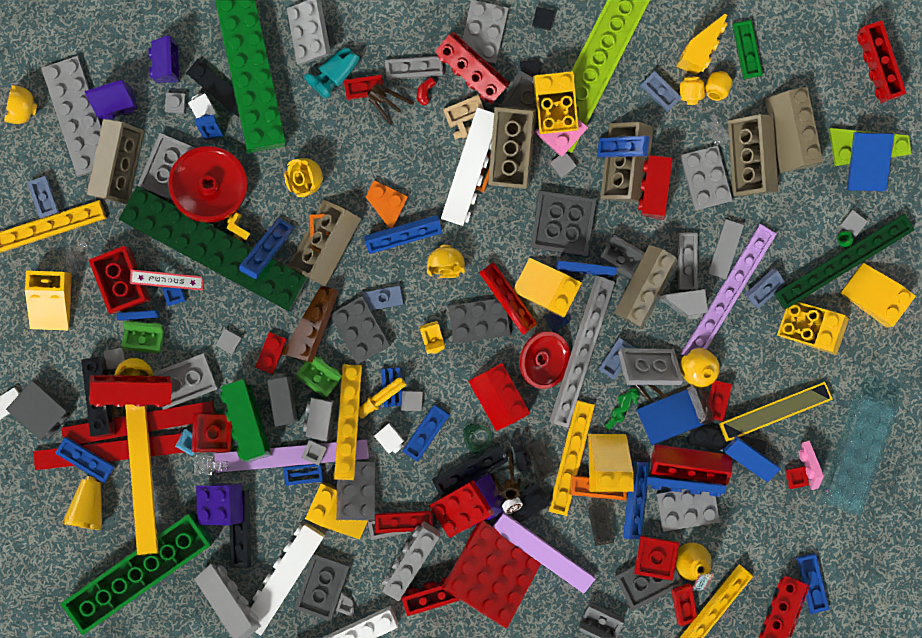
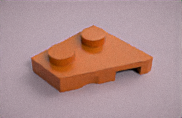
[366,180,408,229]

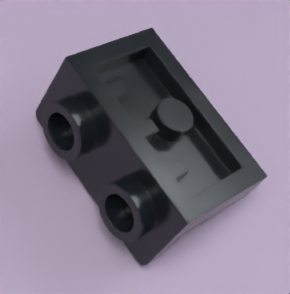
[504,483,550,523]

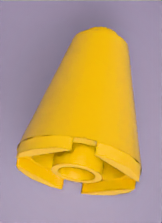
[62,476,102,530]
[675,543,712,581]

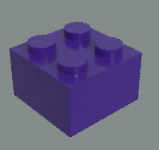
[196,483,243,525]

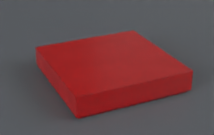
[192,413,232,452]
[634,535,679,581]

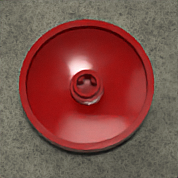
[168,146,247,222]

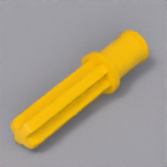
[359,377,406,419]

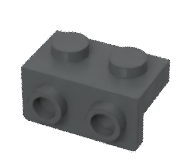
[599,235,645,279]
[578,602,625,638]

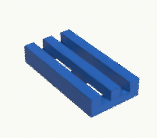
[117,310,160,321]
[381,367,402,407]
[283,463,324,486]

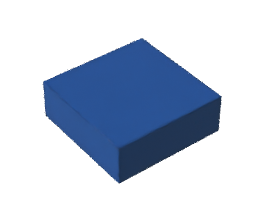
[162,287,187,306]

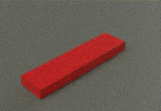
[479,262,537,335]

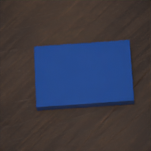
[847,132,894,191]
[555,261,617,277]
[636,388,705,446]

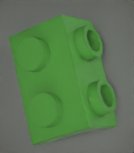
[121,320,165,354]
[295,355,342,399]

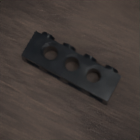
[81,357,116,438]

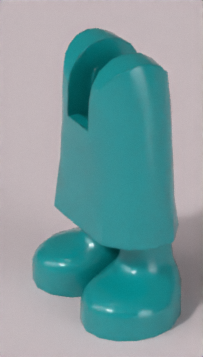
[303,46,359,100]

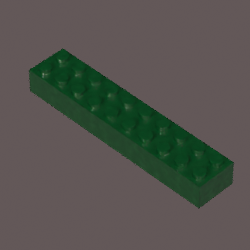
[118,186,309,312]

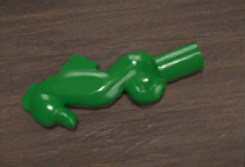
[604,388,639,430]

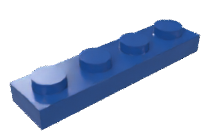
[364,215,442,254]
[239,218,295,279]
[623,461,649,539]
[647,476,726,497]

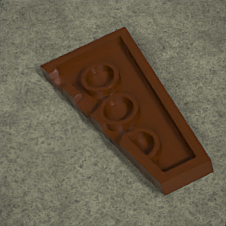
[281,286,339,363]

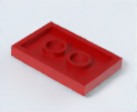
[429,480,494,538]

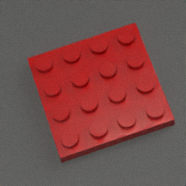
[442,521,541,628]

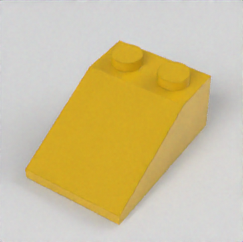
[513,258,582,318]
[840,263,916,327]
[588,434,634,492]
[305,481,368,540]

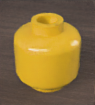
[705,71,733,101]
[680,76,705,105]

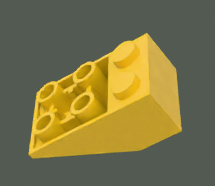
[676,14,728,76]
[533,71,579,134]
[25,271,72,330]
[777,302,849,355]

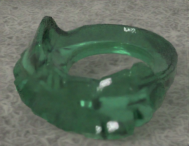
[463,423,492,455]

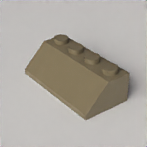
[765,87,823,173]
[488,107,536,189]
[728,114,779,196]
[87,119,145,204]
[600,122,653,203]
[288,199,361,286]
[614,245,678,330]

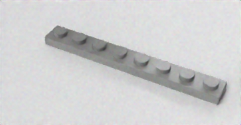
[549,276,615,428]

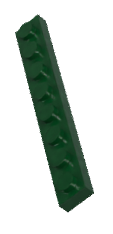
[774,214,915,310]

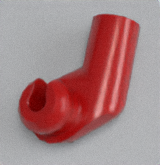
[416,77,436,106]

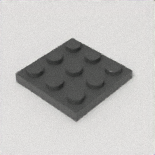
[530,191,596,257]

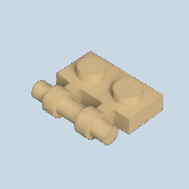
[443,95,484,140]

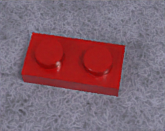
[344,75,383,100]
[255,332,287,375]
[704,380,733,422]
[671,583,697,626]

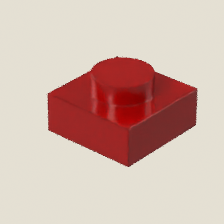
[785,466,809,489]

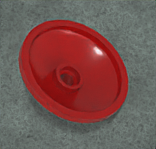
[520,331,570,389]

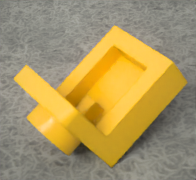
[227,212,253,242]
[419,321,445,354]

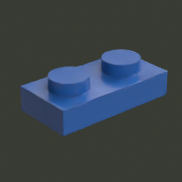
[195,114,224,140]

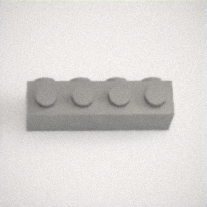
[381,521,440,602]
[194,564,261,638]

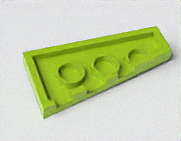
[829,128,912,167]

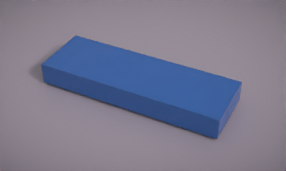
[597,136,650,158]
[402,404,450,462]
[55,436,116,483]
[724,436,781,482]
[796,553,830,614]

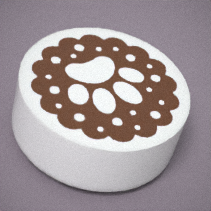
[502,497,522,514]

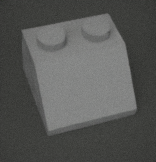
[660,289,708,319]
[303,397,336,441]

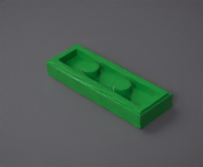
[732,20,763,80]

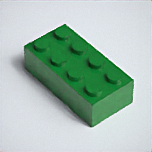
[220,379,272,462]

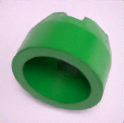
[837,231,854,248]

